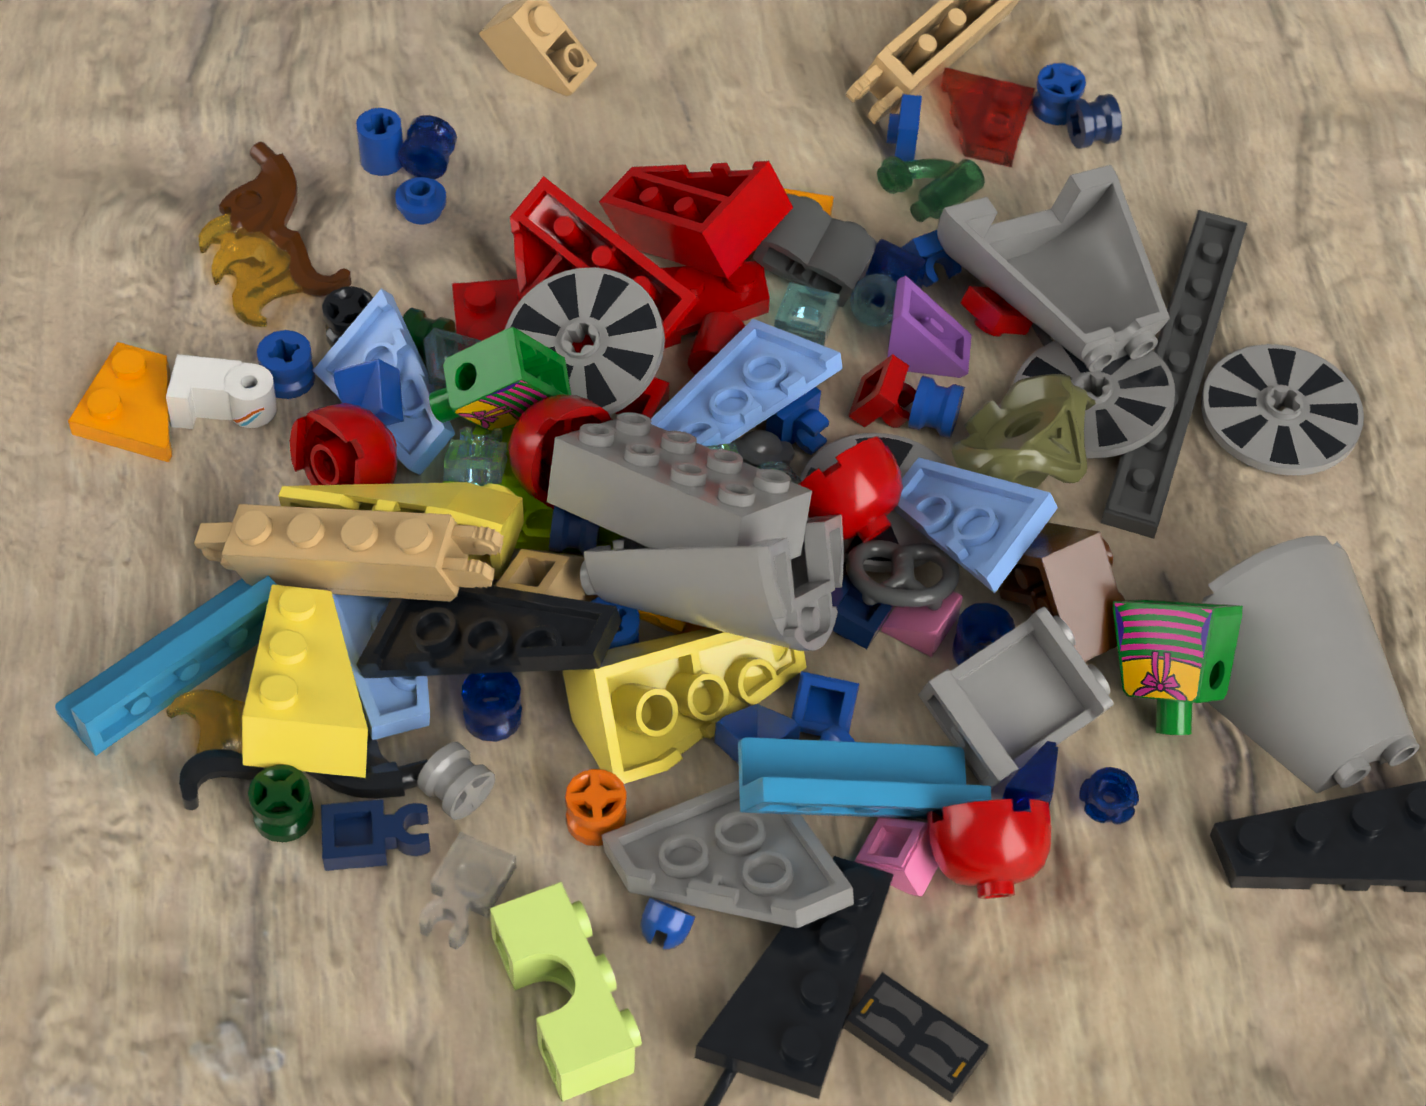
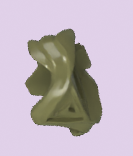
[952,374,1096,488]

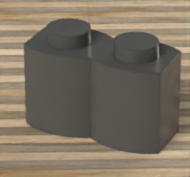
[752,193,878,307]

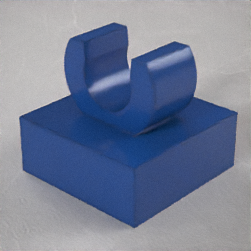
[895,230,962,287]
[766,387,829,455]

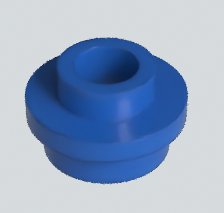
[395,177,447,225]

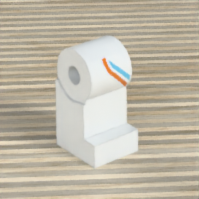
[166,354,277,429]

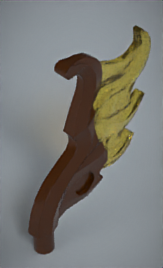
[198,142,352,327]

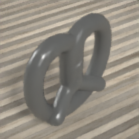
[846,540,960,610]

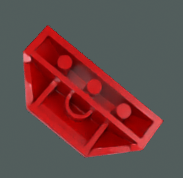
[510,176,700,346]

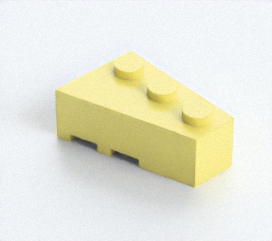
[242,584,368,778]

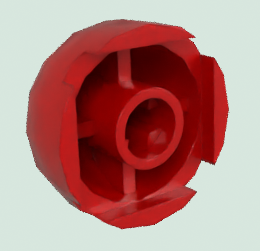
[508,394,613,510]
[289,403,397,485]
[798,436,903,543]
[927,799,1051,899]

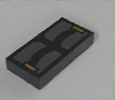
[844,972,989,1103]

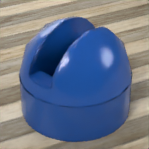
[640,897,696,950]

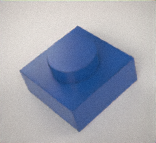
[886,94,922,166]

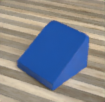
[791,671,860,736]

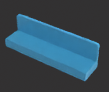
[55,576,277,756]
[738,737,992,819]

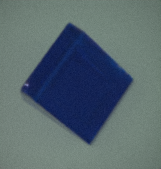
[860,239,926,313]
[1002,741,1058,812]

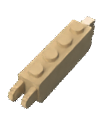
[846,0,1020,125]
[194,504,504,601]

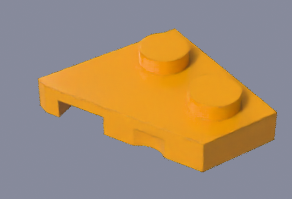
[68,342,172,462]

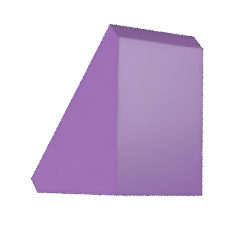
[887,276,972,378]

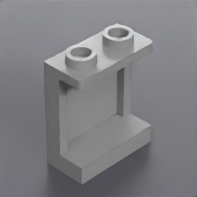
[918,607,1113,789]

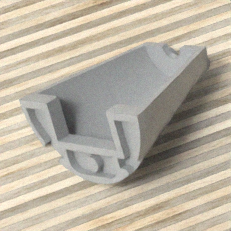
[937,165,1170,372]
[580,515,844,651]
[1202,535,1420,793]

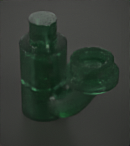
[877,156,985,222]

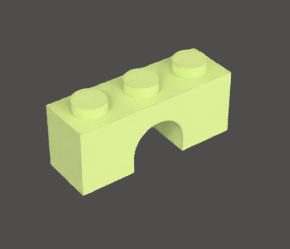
[490,882,642,1102]

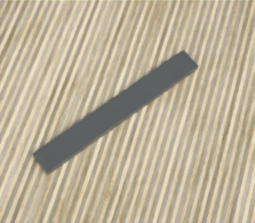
[1101,210,1247,539]

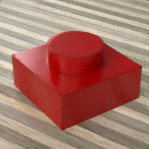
[960,286,1033,337]

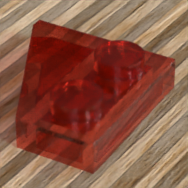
[941,67,1035,168]

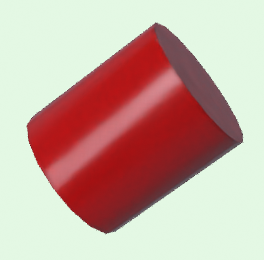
[688,311,745,375]

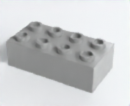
[547,412,812,559]

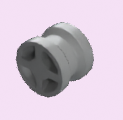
[417,742,495,820]

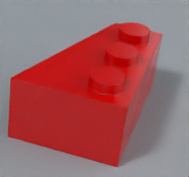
[599,161,794,279]

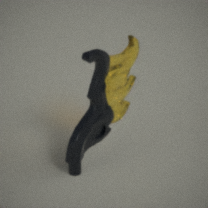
[166,689,428,811]

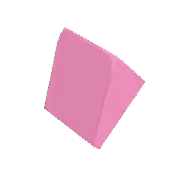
[881,592,963,657]
[854,817,938,897]

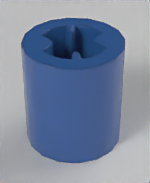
[356,108,405,176]

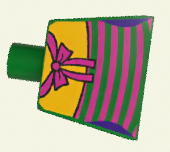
[429,327,571,431]
[1113,599,1243,735]

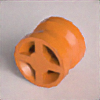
[565,769,627,846]

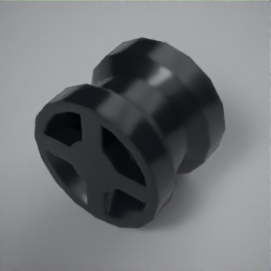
[322,286,373,348]

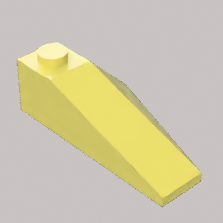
[278,482,524,580]
[562,628,807,784]

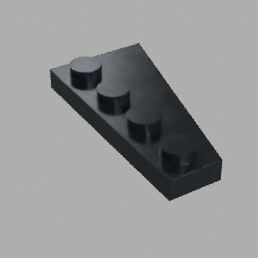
[356,586,622,678]
[1210,781,1426,893]
[695,856,893,1099]

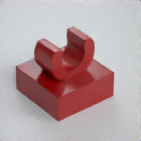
[848,354,916,428]

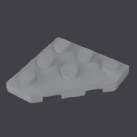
[602,780,854,928]

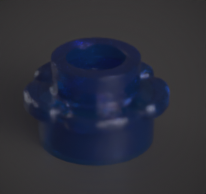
[1079,767,1139,825]

